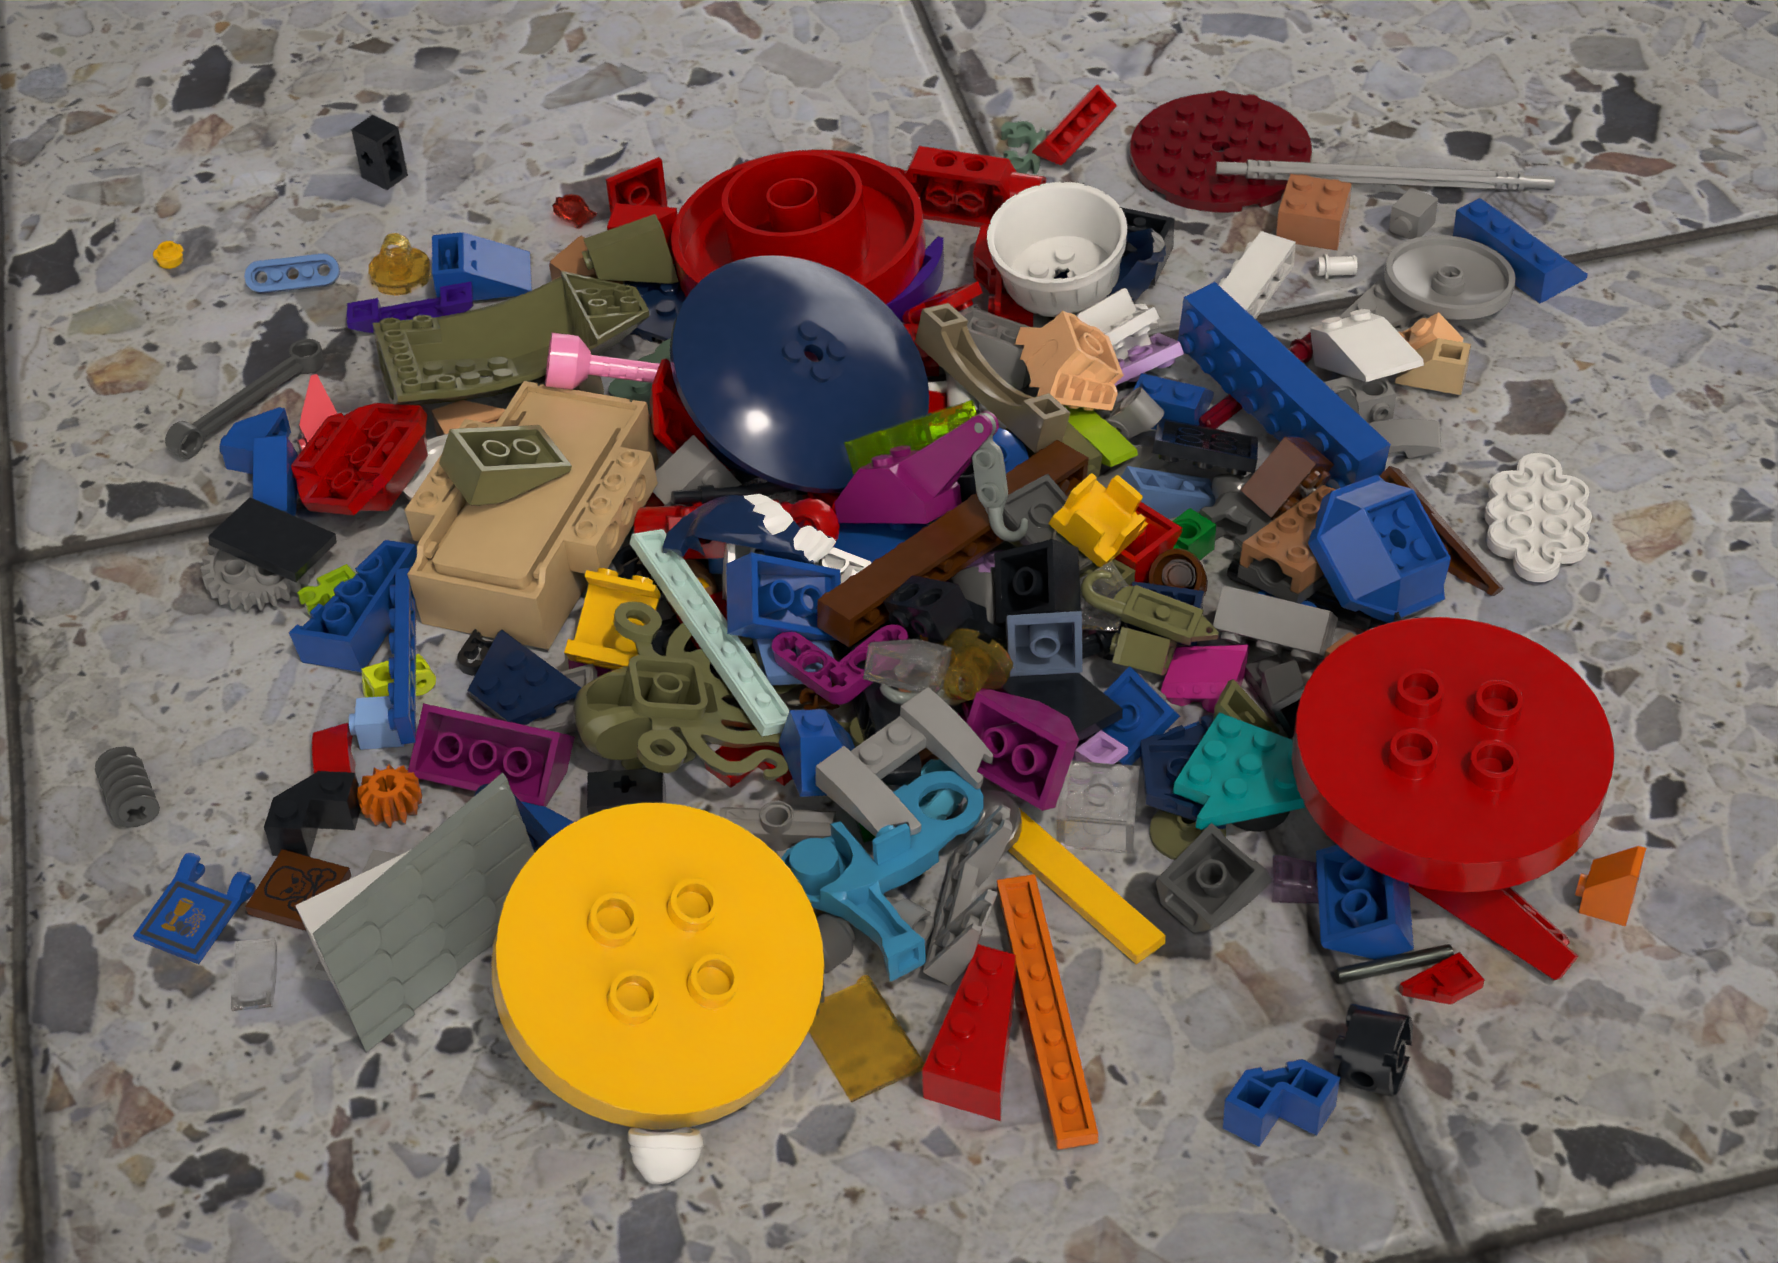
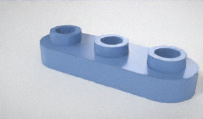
[244,254,340,293]

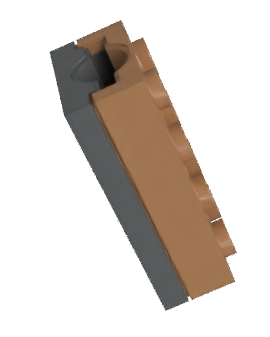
[1238,485,1336,604]

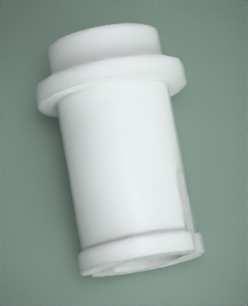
[1316,254,1358,279]

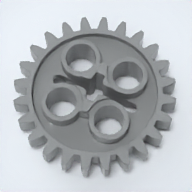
[200,546,316,611]

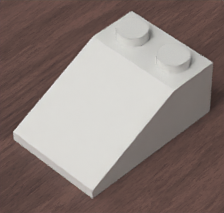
[1310,309,1424,382]

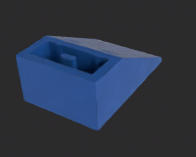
[432,232,532,300]

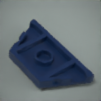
[624,265,686,342]
[467,630,581,725]
[1140,715,1226,829]

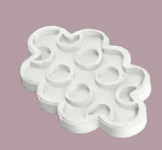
[1484,453,1592,582]

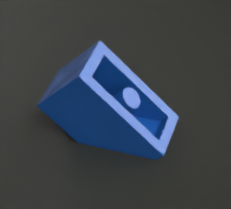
[219,407,291,474]

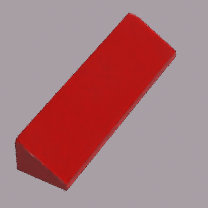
[1032,84,1117,166]

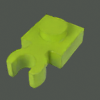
[297,564,356,615]

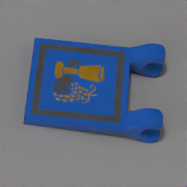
[133,853,256,964]

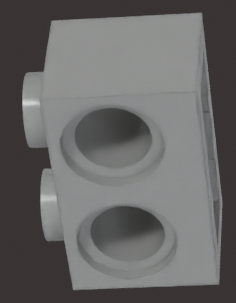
[1324,376,1396,423]

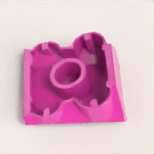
[1161,645,1250,713]

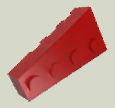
[922,944,1016,1121]

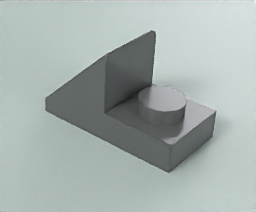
[1245,654,1304,724]

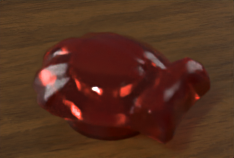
[552,194,598,229]

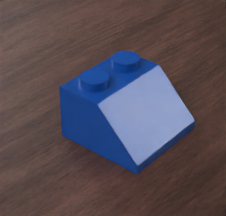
[1133,373,1214,430]

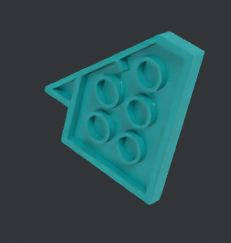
[1173,712,1306,829]

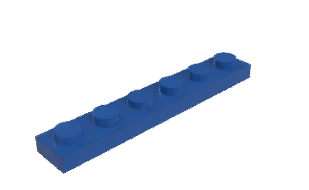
[388,568,416,745]

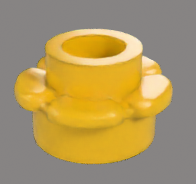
[153,241,184,269]

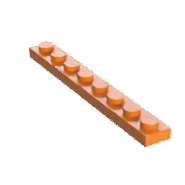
[997,874,1099,1150]

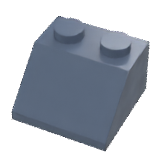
[1006,611,1083,677]

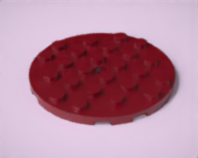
[1130,90,1312,213]

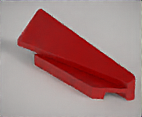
[1409,884,1579,980]

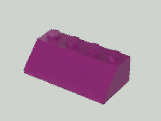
[408,703,575,807]

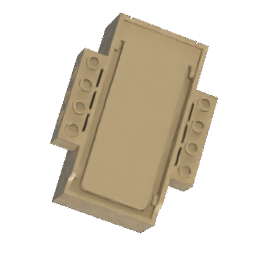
[405,381,659,650]

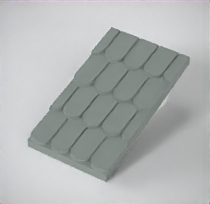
[295,773,535,1052]

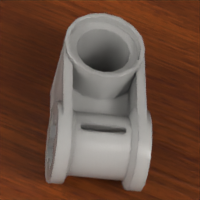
[1105,387,1164,440]

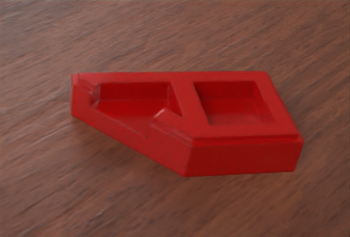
[1399,952,1485,1005]

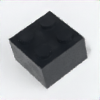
[994,539,1081,626]

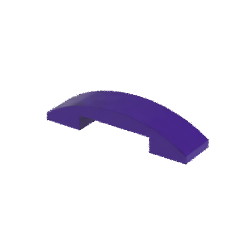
[886,236,944,323]
[347,282,473,333]

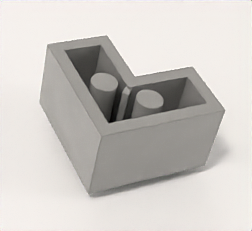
[653,435,743,507]

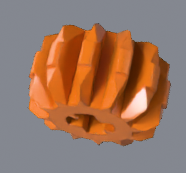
[357,764,422,828]

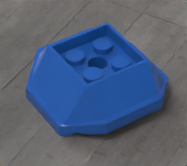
[1308,474,1451,623]

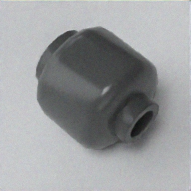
[816,914,855,973]

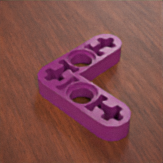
[771,624,910,705]

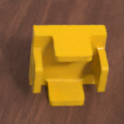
[1049,473,1148,569]

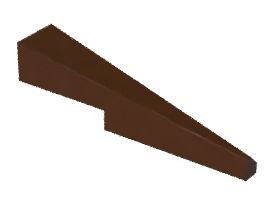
[1380,466,1504,596]

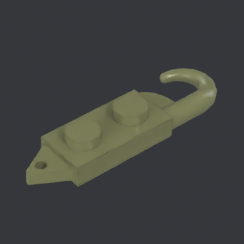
[1081,570,1219,646]

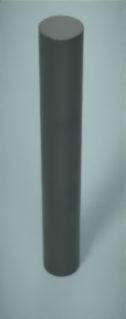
[1334,944,1454,984]

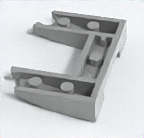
[816,687,993,837]
[923,804,1013,986]

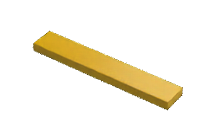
[1008,808,1166,965]

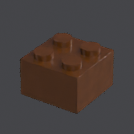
[1241,437,1334,518]

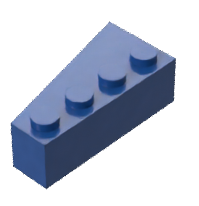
[289,540,417,672]

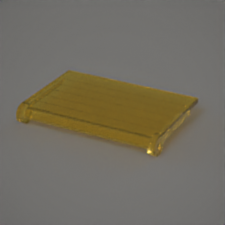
[808,975,925,1103]

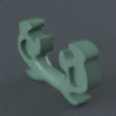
[995,121,1046,175]

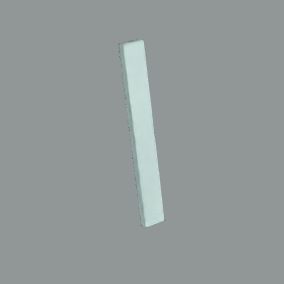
[629,529,789,737]

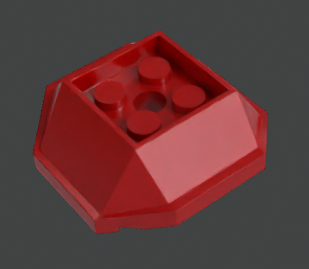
[291,403,428,515]

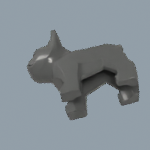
[1199,469,1273,561]

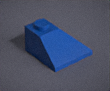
[779,709,855,797]

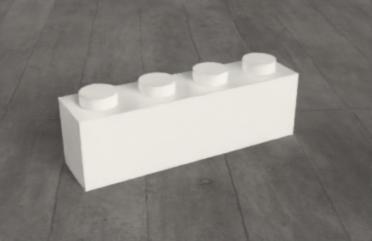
[1219,231,1296,319]

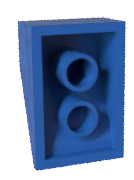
[726,552,841,641]

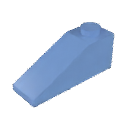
[1121,466,1216,519]

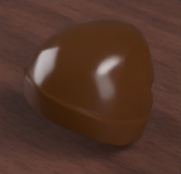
[1149,548,1208,596]

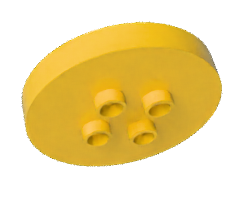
[491,803,824,1130]

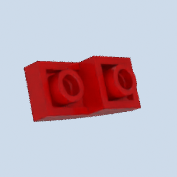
[312,723,356,773]

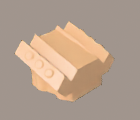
[1014,311,1124,411]

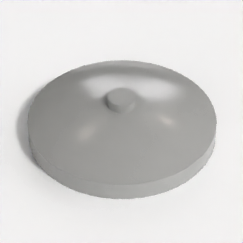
[1384,235,1515,320]

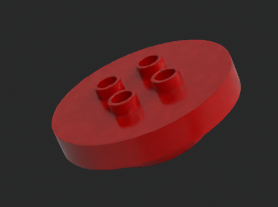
[671,149,926,304]
[1292,617,1614,892]

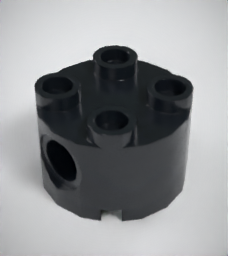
[1334,1003,1413,1097]

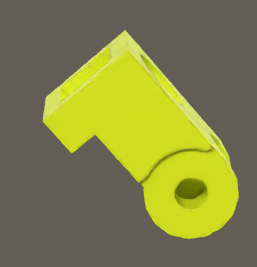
[361,654,436,698]

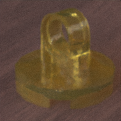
[368,233,432,296]
[942,628,1013,701]

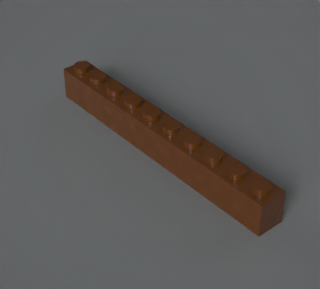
[817,440,1089,647]

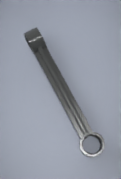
[165,339,324,459]

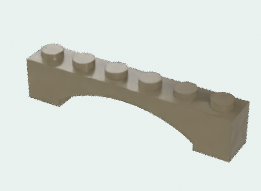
[915,303,1070,453]

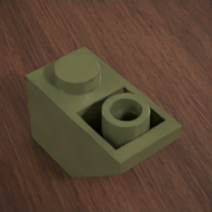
[1110,627,1177,676]

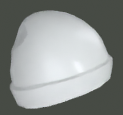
[628,1127,704,1185]

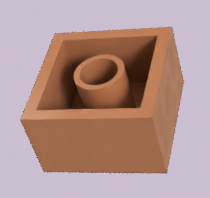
[1276,174,1352,251]

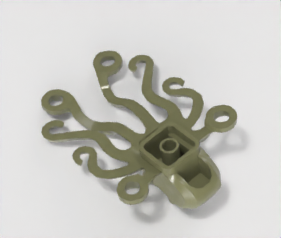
[573,601,864,781]

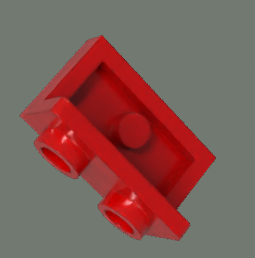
[988,268,1034,327]

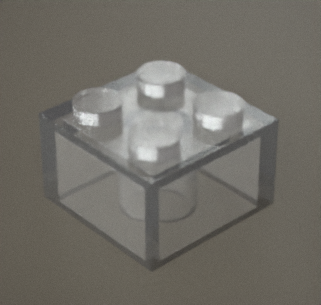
[1057,761,1140,854]

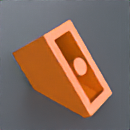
[1575,846,1646,926]

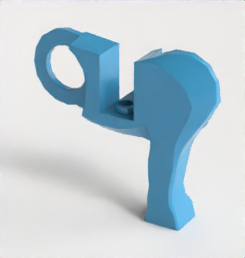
[781,771,984,981]

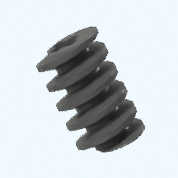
[95,746,160,827]

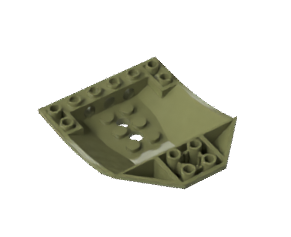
[372,271,649,405]

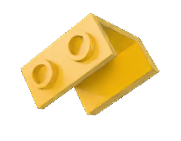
[564,568,661,670]

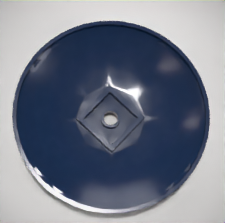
[670,255,929,493]

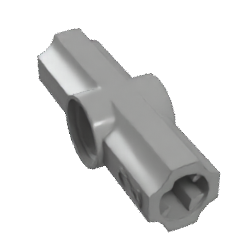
[720,800,836,851]

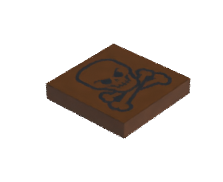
[245,849,352,931]

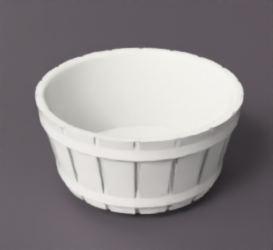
[987,182,1127,317]

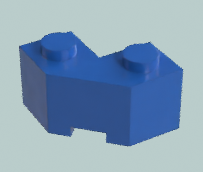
[1223,1059,1340,1147]

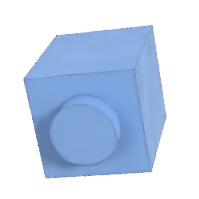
[349,696,404,750]

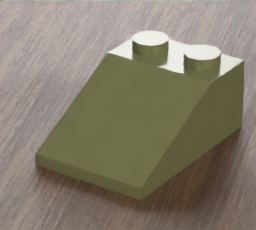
[439,425,572,506]

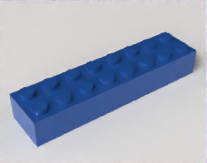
[1178,282,1391,489]

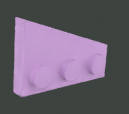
[1115,333,1184,389]

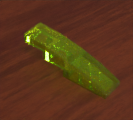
[844,400,977,475]

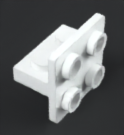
[1075,288,1160,360]

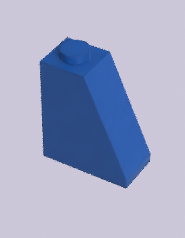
[253,435,299,516]

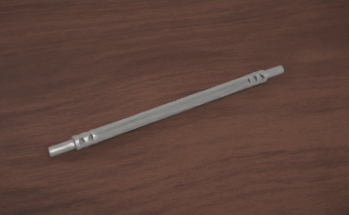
[1215,160,1555,191]

